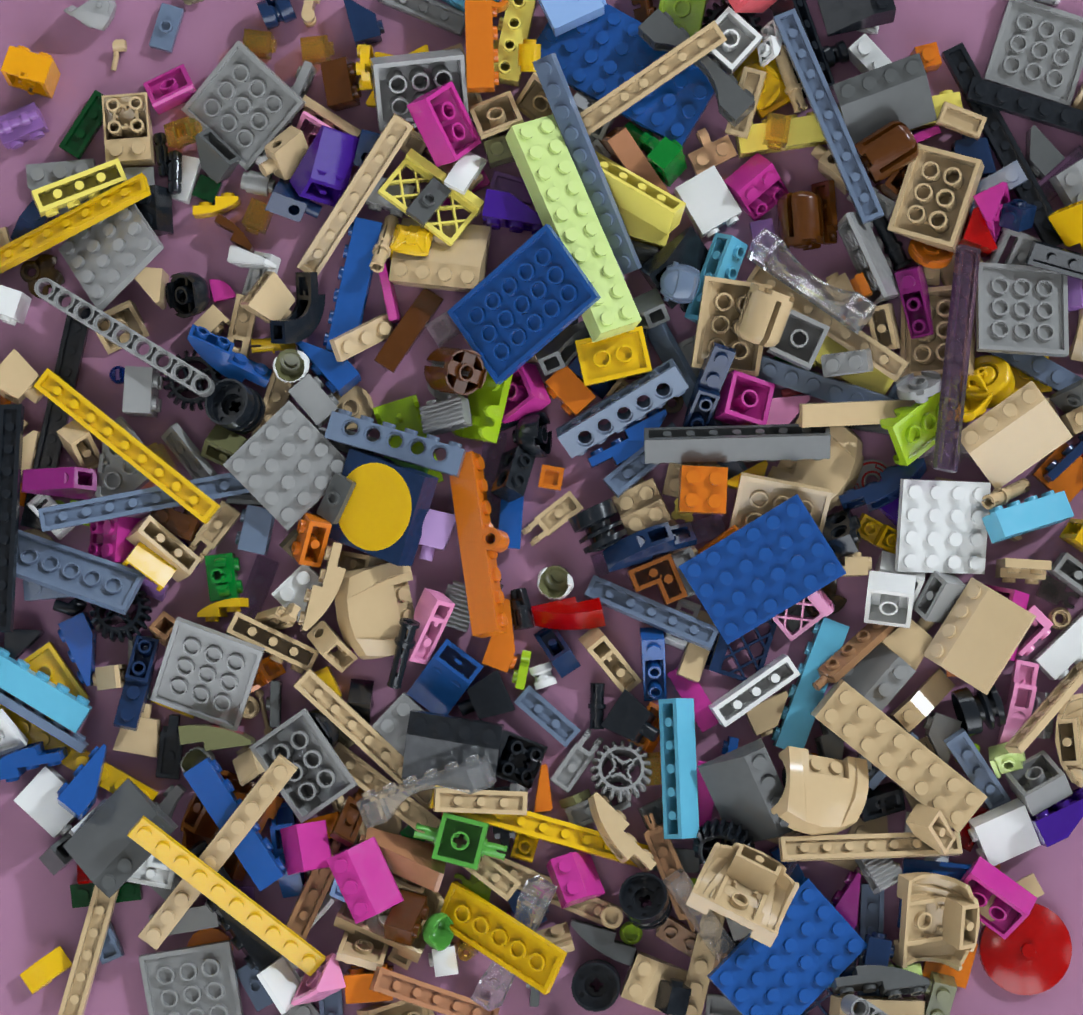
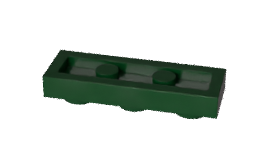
[59,90,103,160]
[70,882,143,908]

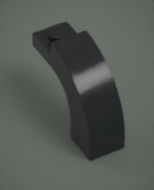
[270,272,325,344]

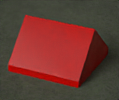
[958,207,997,258]

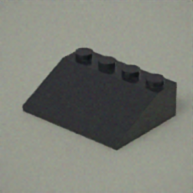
[817,0,896,37]
[401,709,504,790]

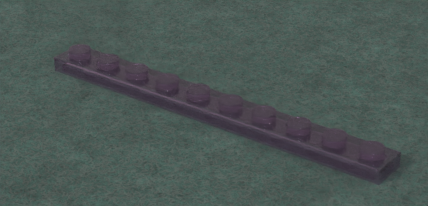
[932,244,981,473]

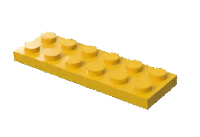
[440,881,567,995]

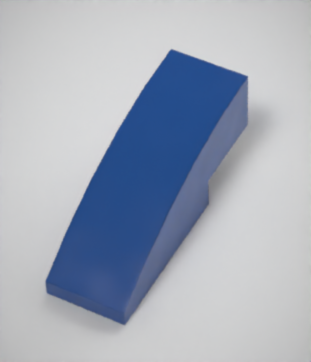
[499,496,524,549]

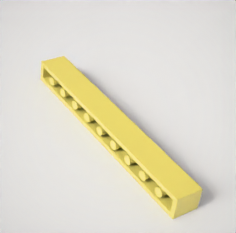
[735,90,963,158]

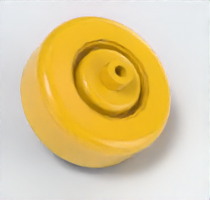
[957,355,1015,409]

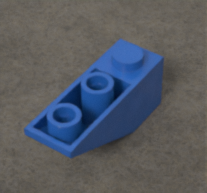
[296,341,361,397]
[58,612,97,687]
[640,627,667,701]

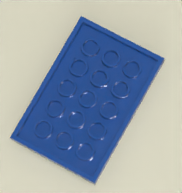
[447,224,601,384]
[679,494,846,645]
[707,877,867,1015]

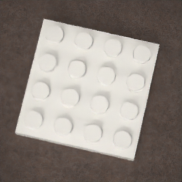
[895,479,991,574]

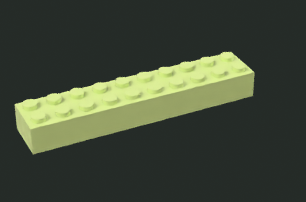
[505,114,642,343]

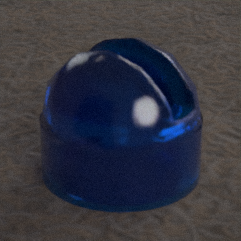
[109,366,125,384]

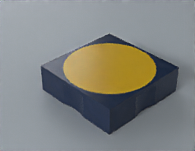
[329,448,439,566]

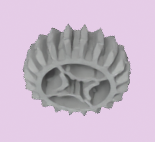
[590,740,652,803]

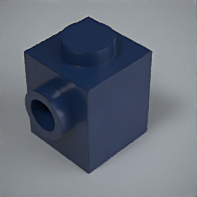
[999,199,1037,232]
[861,931,895,966]

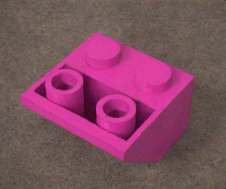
[724,152,789,221]
[88,517,141,563]

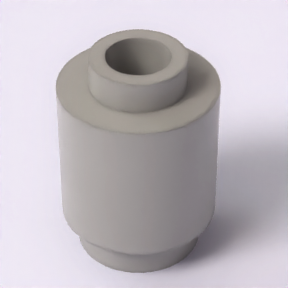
[240,170,275,197]

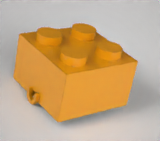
[1,45,61,99]

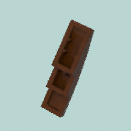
[374,288,444,373]

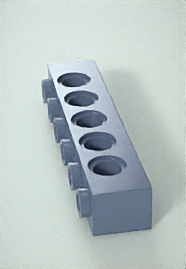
[556,358,689,458]
[324,409,466,478]

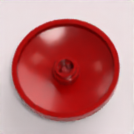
[978,903,1072,995]

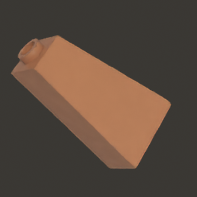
[599,127,670,194]
[358,827,446,893]

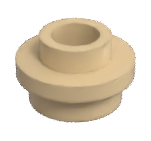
[1048,607,1071,630]

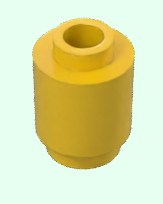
[518,39,541,72]

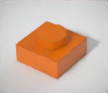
[538,464,565,491]

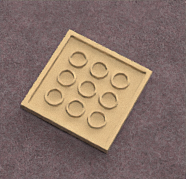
[728,472,832,533]

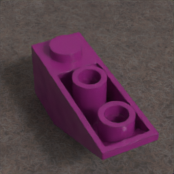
[895,265,934,339]
[21,467,97,500]
[831,866,861,929]

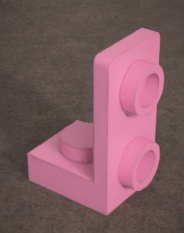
[1016,605,1053,656]

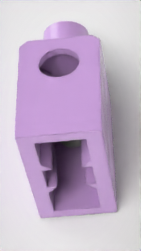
[419,509,456,561]

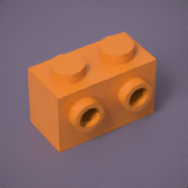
[545,366,596,417]
[291,513,332,568]

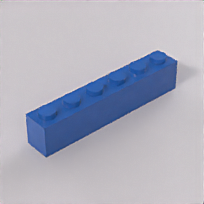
[323,217,383,358]
[183,757,286,891]

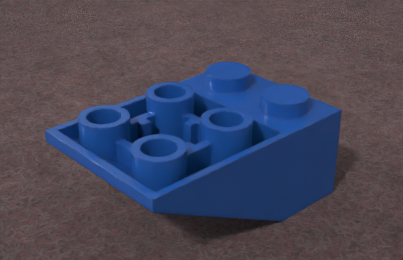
[406,639,484,715]
[57,744,107,821]

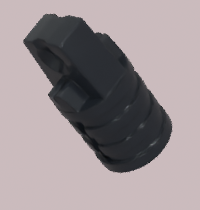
[510,588,535,630]

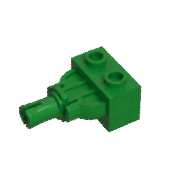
[624,122,687,187]
[204,553,243,602]

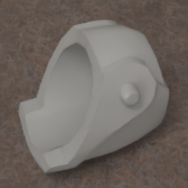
[63,0,117,31]

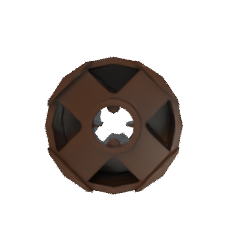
[855,120,919,184]
[777,191,826,251]
[424,347,487,396]

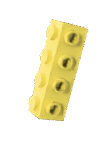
[494,0,536,87]
[31,158,127,218]

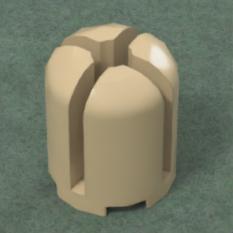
[736,283,795,348]

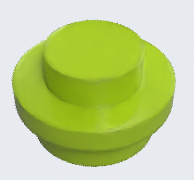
[619,921,643,945]

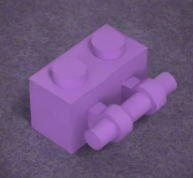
[0,102,49,150]

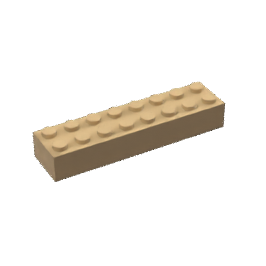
[811,679,987,833]

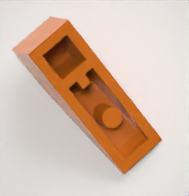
[482,598,518,673]

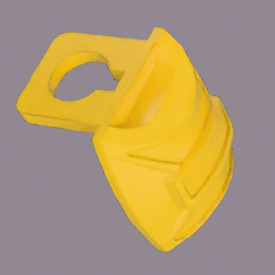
[390,224,434,260]
[949,373,993,423]

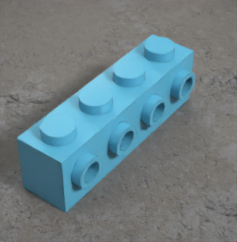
[684,233,748,324]
[982,490,1074,544]

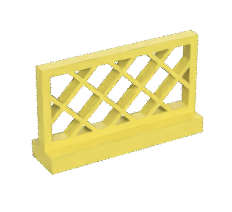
[378,148,484,247]

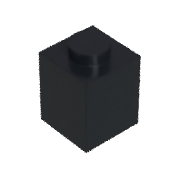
[655,978,692,1015]

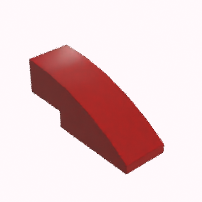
[531,596,606,630]

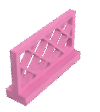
[772,589,835,642]

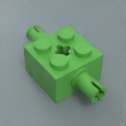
[414,812,508,871]

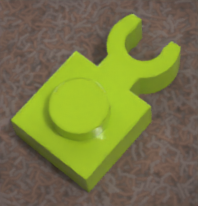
[512,650,532,690]
[454,873,492,901]

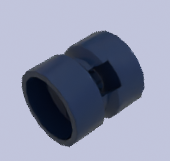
[256,0,297,30]

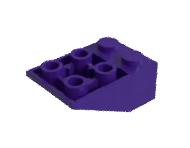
[289,125,359,207]
[482,189,543,235]
[1029,787,1083,847]

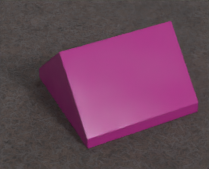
[143,64,197,115]
[973,182,1010,243]
[280,820,332,875]

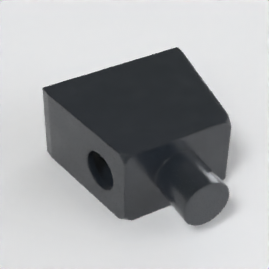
[458,670,515,719]
[601,689,660,743]

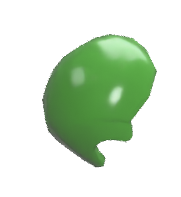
[422,912,454,951]

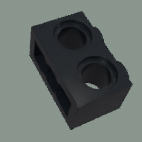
[491,446,535,503]
[824,508,861,559]

